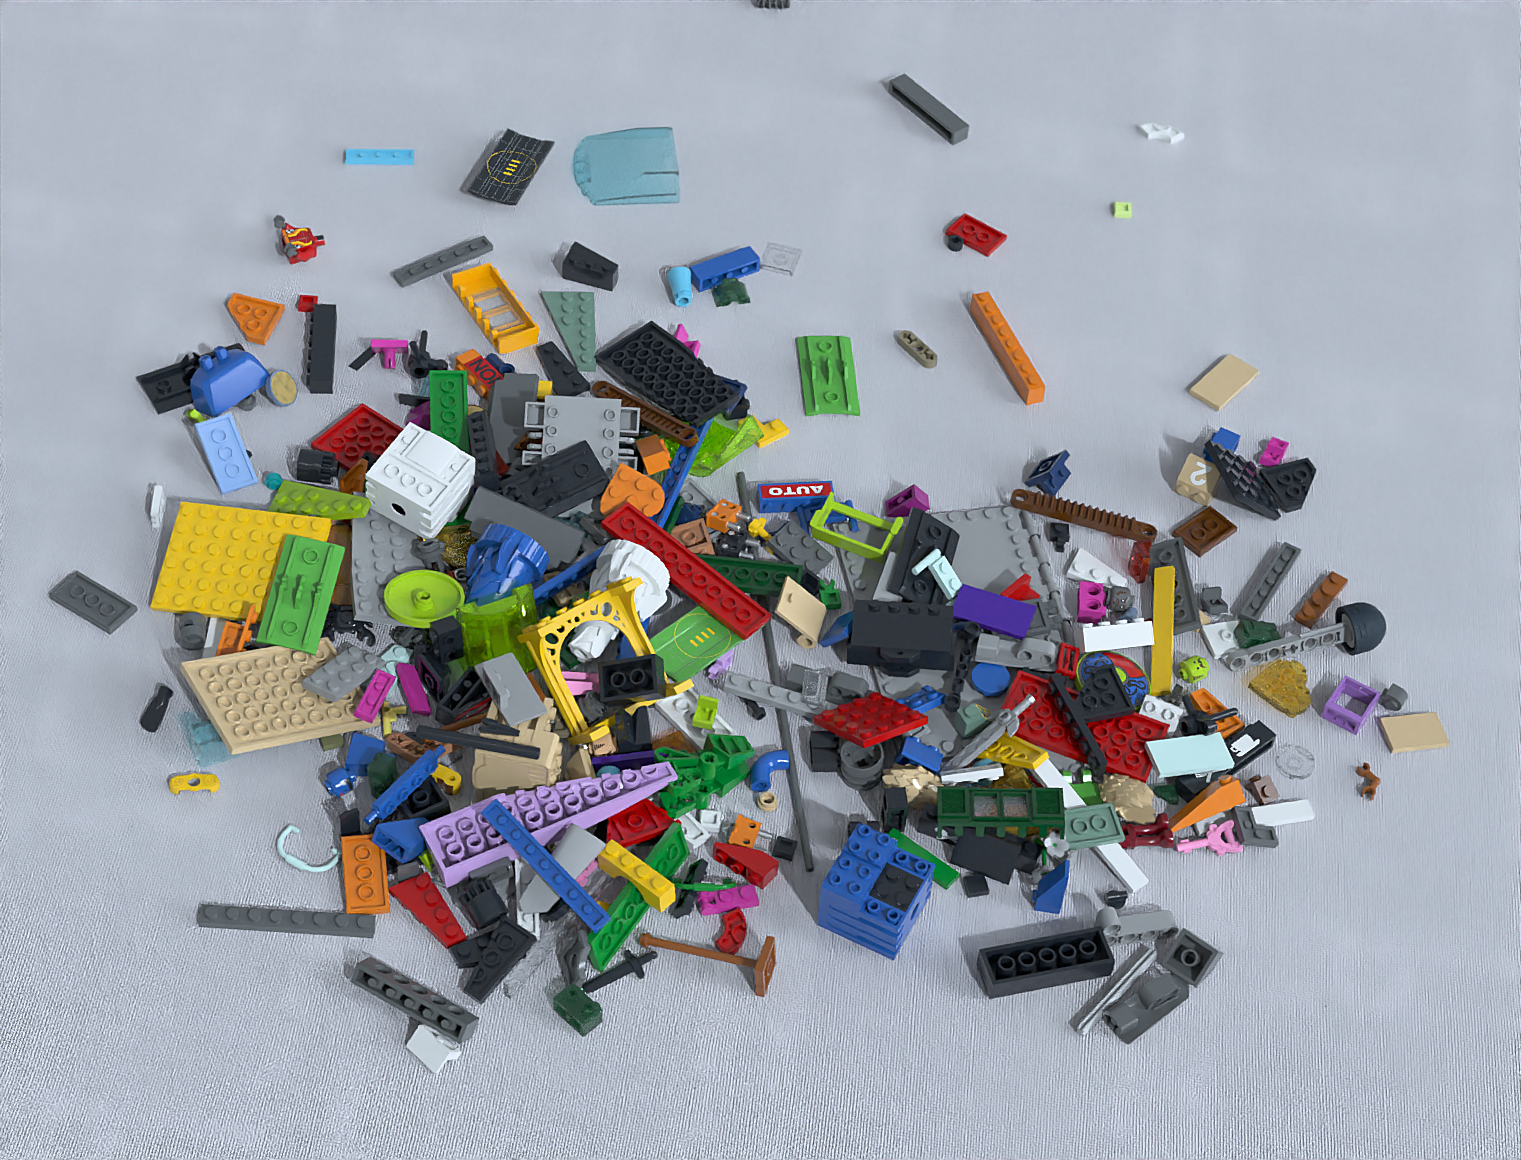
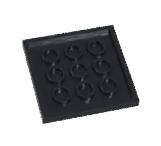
[1204,440,1281,521]

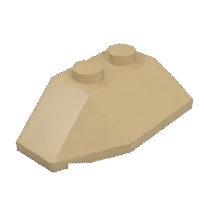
[563,744,596,782]

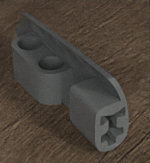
[785,663,875,705]
[1103,972,1189,1045]

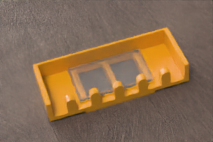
[452,262,540,354]

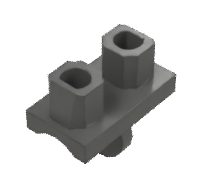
[394,626,429,650]

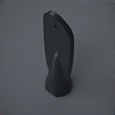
[141,686,174,733]

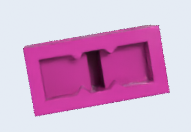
[1077,581,1106,625]

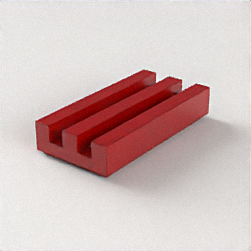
[1055,642,1080,680]

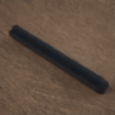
[416,725,541,760]

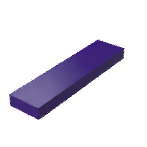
[592,748,674,775]

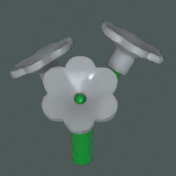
[1032,832,1078,884]

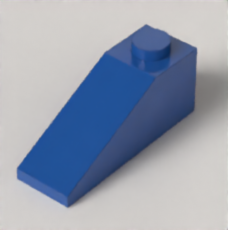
[1031,860,1070,914]

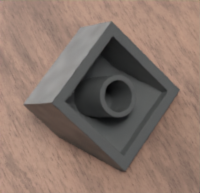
[1161,928,1224,988]

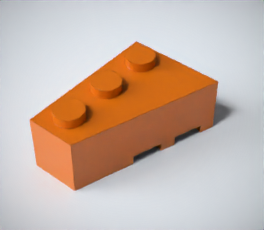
[635,434,671,475]

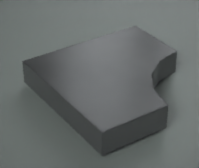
[559,930,591,992]

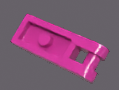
[696,884,759,916]

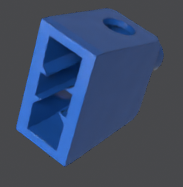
[345,733,396,777]

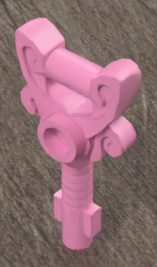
[1175,820,1243,856]

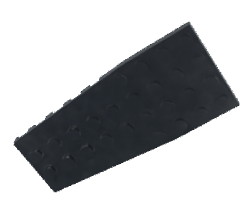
[594,320,740,428]

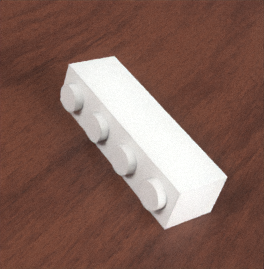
[1074,618,1154,652]

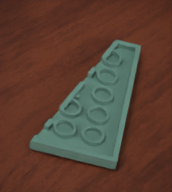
[541,291,596,372]

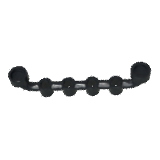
[944,621,980,713]

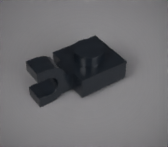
[1049,523,1070,553]

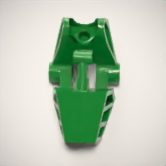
[654,734,755,819]

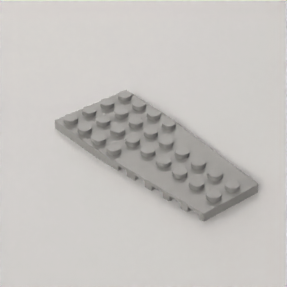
[350,491,431,630]

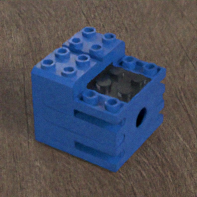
[817,823,935,961]

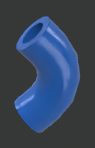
[750,750,789,792]

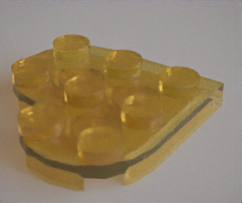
[1248,659,1311,718]

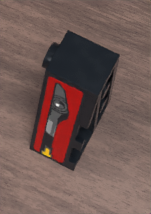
[435,666,493,726]

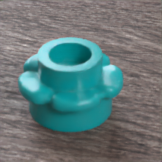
[264,473,283,490]

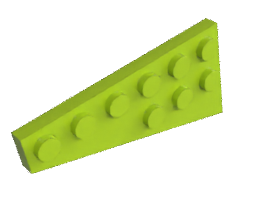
[268,480,371,520]

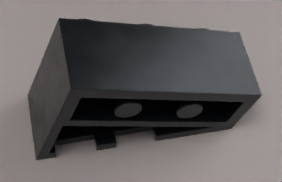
[562,241,619,292]

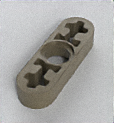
[898,330,937,369]

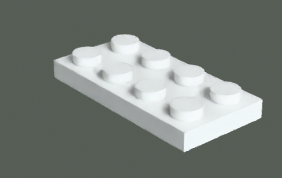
[655,688,737,750]

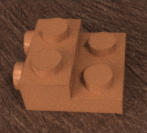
[671,518,715,555]

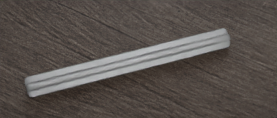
[1076,948,1157,1036]

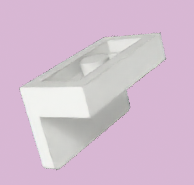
[407,1024,461,1073]

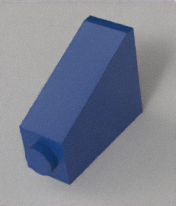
[371,817,430,864]

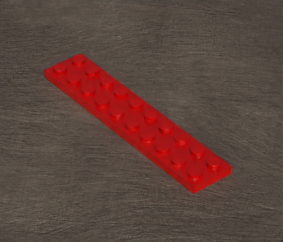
[601,502,772,641]

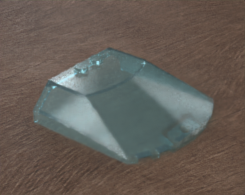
[573,127,680,206]

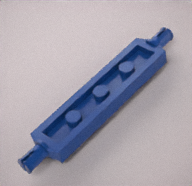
[363,745,446,825]

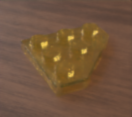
[417,524,478,569]

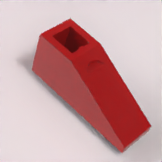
[712,842,779,890]

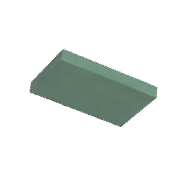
[1058,802,1125,851]

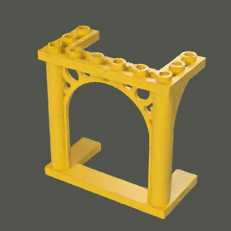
[517,576,694,746]

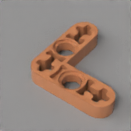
[387,731,462,764]

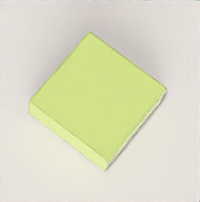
[1113,202,1132,218]

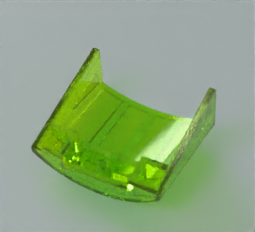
[664,415,764,477]
[456,583,538,674]

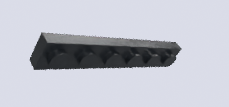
[1046,673,1107,777]

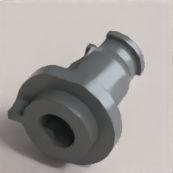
[414,539,447,575]

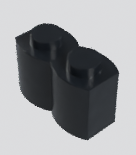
[809,731,841,772]

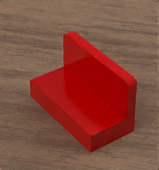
[1000,573,1040,601]

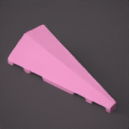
[561,671,600,696]

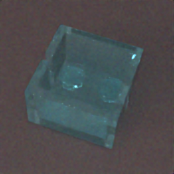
[189,719,240,769]

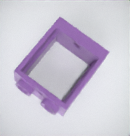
[1321,675,1381,735]

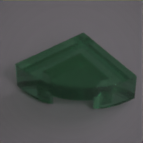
[1153,784,1179,805]

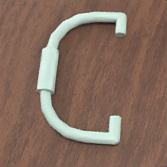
[277,825,342,872]

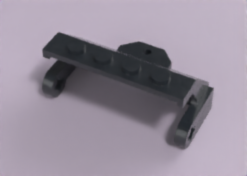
[847,599,957,678]

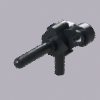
[408,330,448,379]
[1179,694,1238,737]

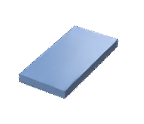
[194,413,258,495]

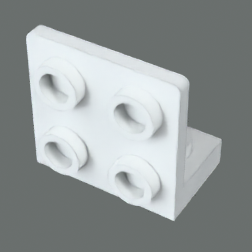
[1139,695,1186,739]

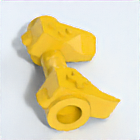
[747,517,776,554]

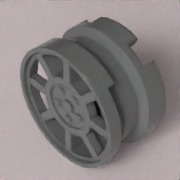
[576,691,607,724]

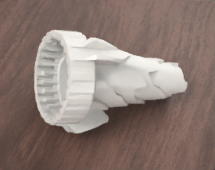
[568,539,670,663]

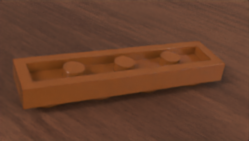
[1294,571,1348,629]

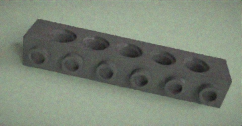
[350,957,480,1044]

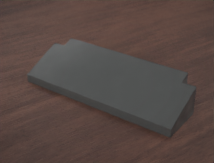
[487,373,539,473]
[464,486,585,571]

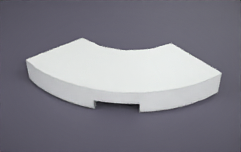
[1138,123,1184,144]

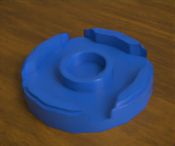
[970,662,1011,697]

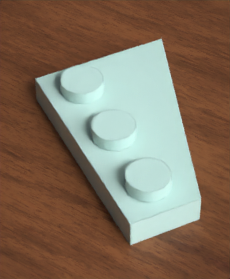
[359,645,414,698]

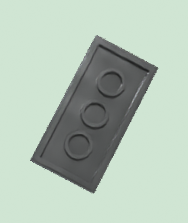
[49,570,137,635]

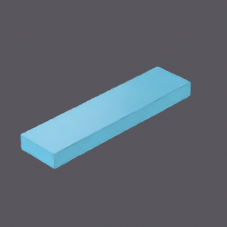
[345,149,414,165]

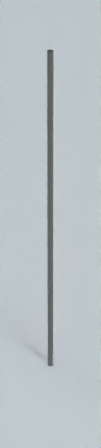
[737,472,814,873]

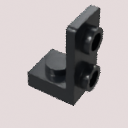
[338,808,363,842]

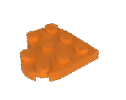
[600,462,665,518]

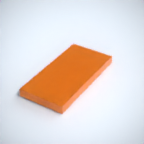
[341,834,390,915]

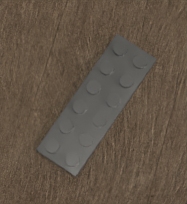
[1144,537,1203,636]

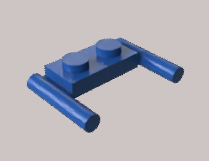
[796,500,859,535]

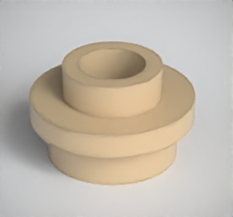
[757,792,778,812]

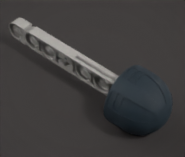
[1226,602,1386,671]

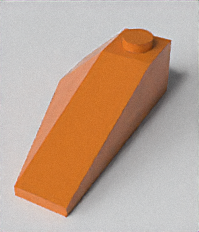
[1168,775,1246,832]

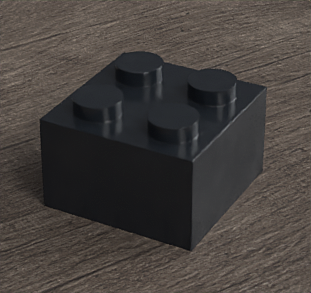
[397,774,451,822]

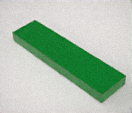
[887,828,960,890]

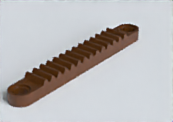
[592,381,699,447]
[1010,489,1157,544]

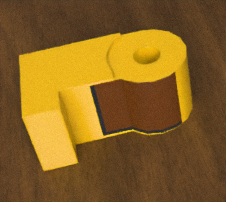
[430,764,461,796]

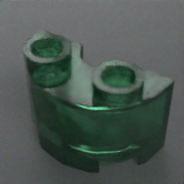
[712,278,751,307]

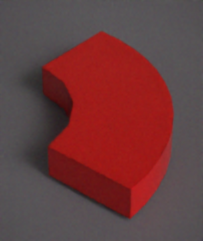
[715,907,746,955]

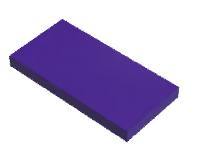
[953,584,1037,640]

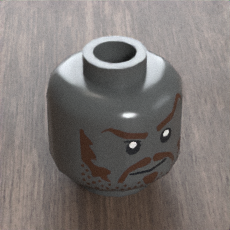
[1105,585,1134,612]

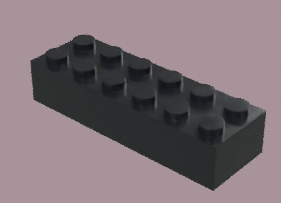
[976,926,1115,999]

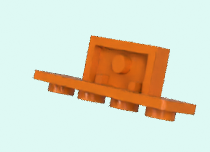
[215,604,258,657]

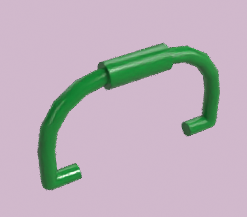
[669,878,736,891]

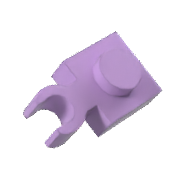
[707,649,734,681]

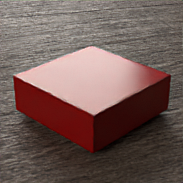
[298,295,318,312]

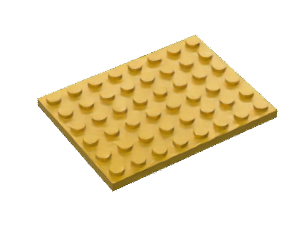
[150,501,332,624]

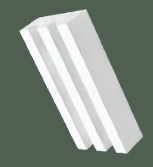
[151,486,164,527]

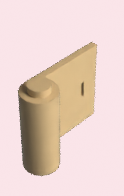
[775,576,827,649]

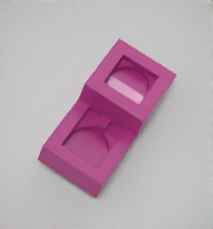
[1259,437,1290,467]

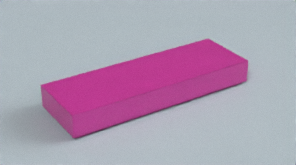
[395,662,432,716]
[353,669,396,724]

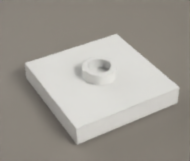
[1201,620,1250,659]

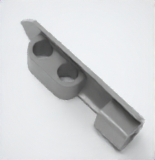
[974,633,1071,672]
[519,823,606,914]

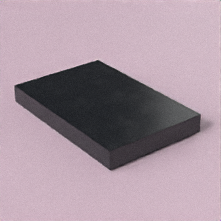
[950,826,1022,885]

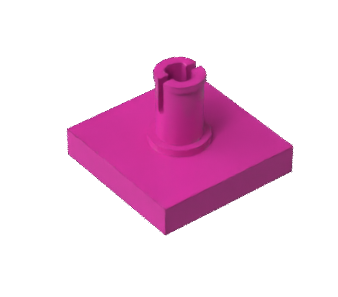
[371,340,408,369]

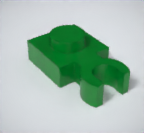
[819,579,842,610]

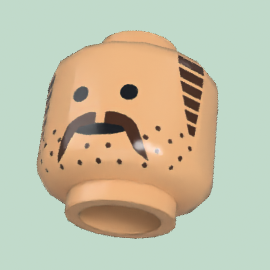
[589,733,620,757]

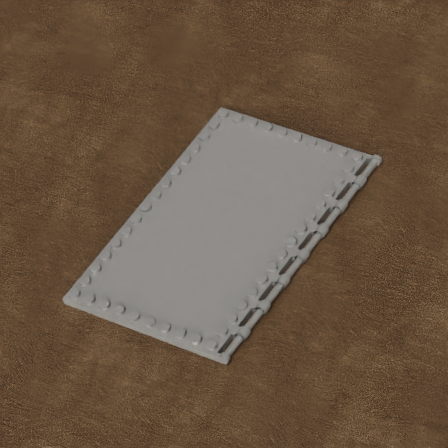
[832,506,1081,762]

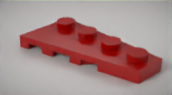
[388,872,466,949]

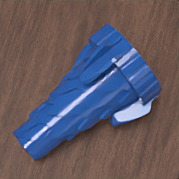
[457,523,550,648]

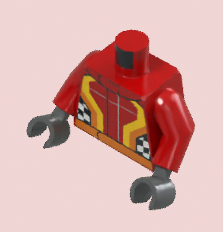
[273,215,325,265]

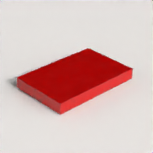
[945,213,1007,257]

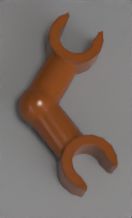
[1356,762,1381,801]

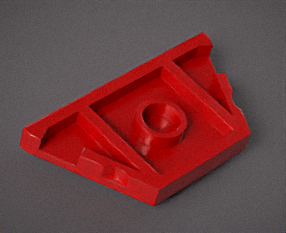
[606,798,682,848]

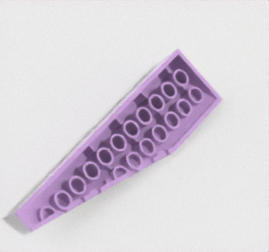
[419,761,678,888]

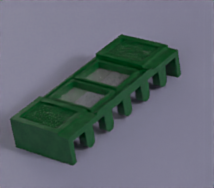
[937,786,1065,840]

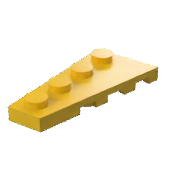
[976,732,1049,770]

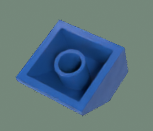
[893,736,943,775]

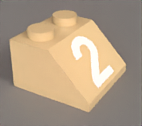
[1174,453,1221,507]

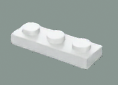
[939,763,1004,786]

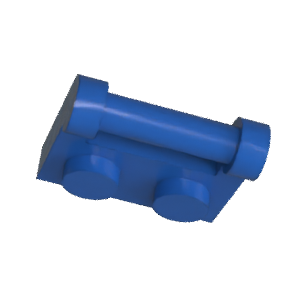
[894,685,946,713]

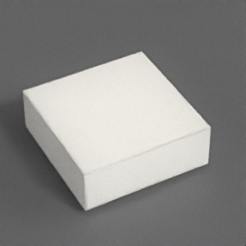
[700,810,721,832]

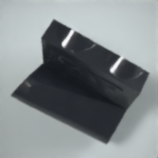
[615,705,653,754]

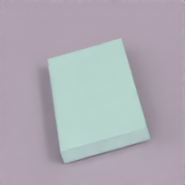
[1144,732,1235,778]

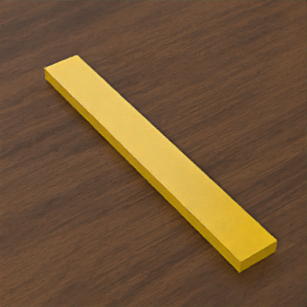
[1151,566,1175,696]

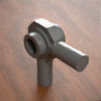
[232,394,256,411]

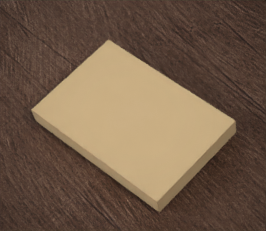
[1379,712,1450,753]

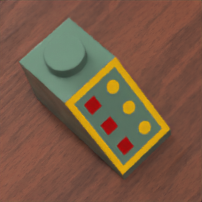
[954,704,993,739]

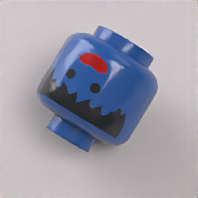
[323,767,356,798]

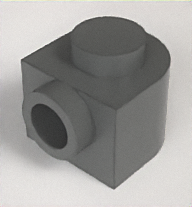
[1380,683,1408,711]

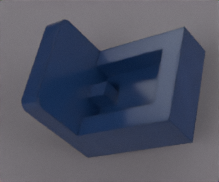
[675,504,706,526]

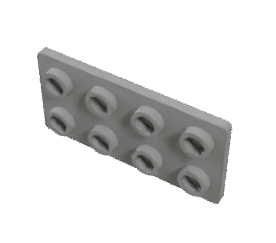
[475,653,547,727]

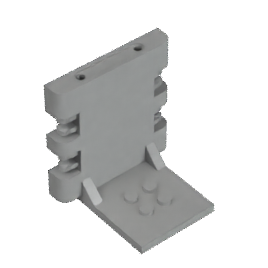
[522,395,640,521]

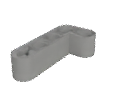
[1094,907,1179,947]

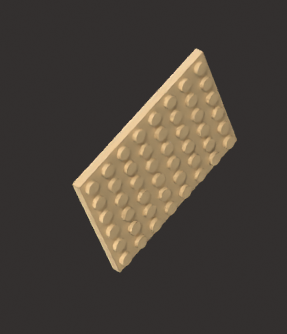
[180,637,381,755]

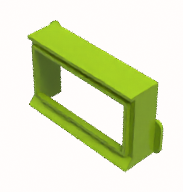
[810,492,903,564]

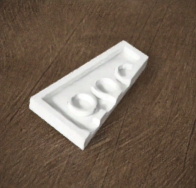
[646,791,710,849]

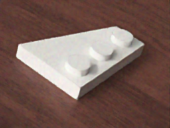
[1066,547,1127,592]

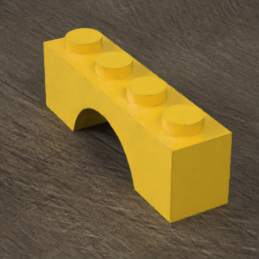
[598,839,676,913]

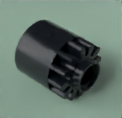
[297,448,339,485]
[458,879,509,931]

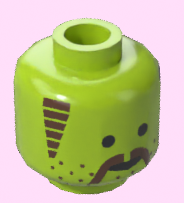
[1178,655,1209,684]

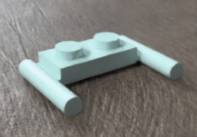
[912,549,962,606]

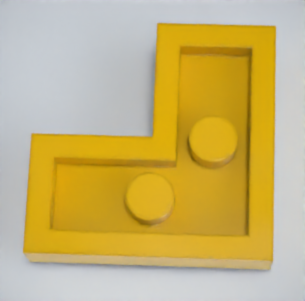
[737,414,789,449]

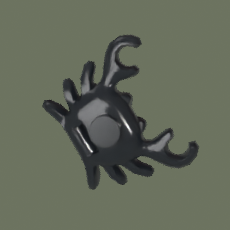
[321,603,376,647]

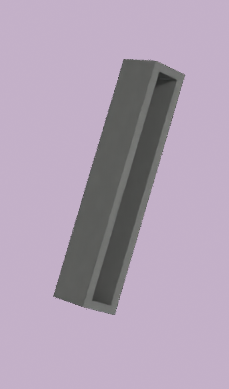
[888,73,969,145]

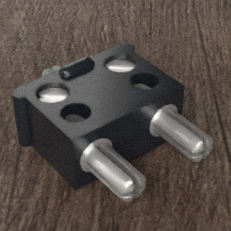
[712,529,760,560]

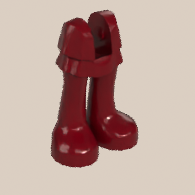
[1118,812,1174,850]

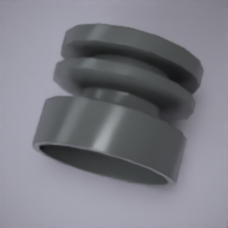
[840,740,884,791]

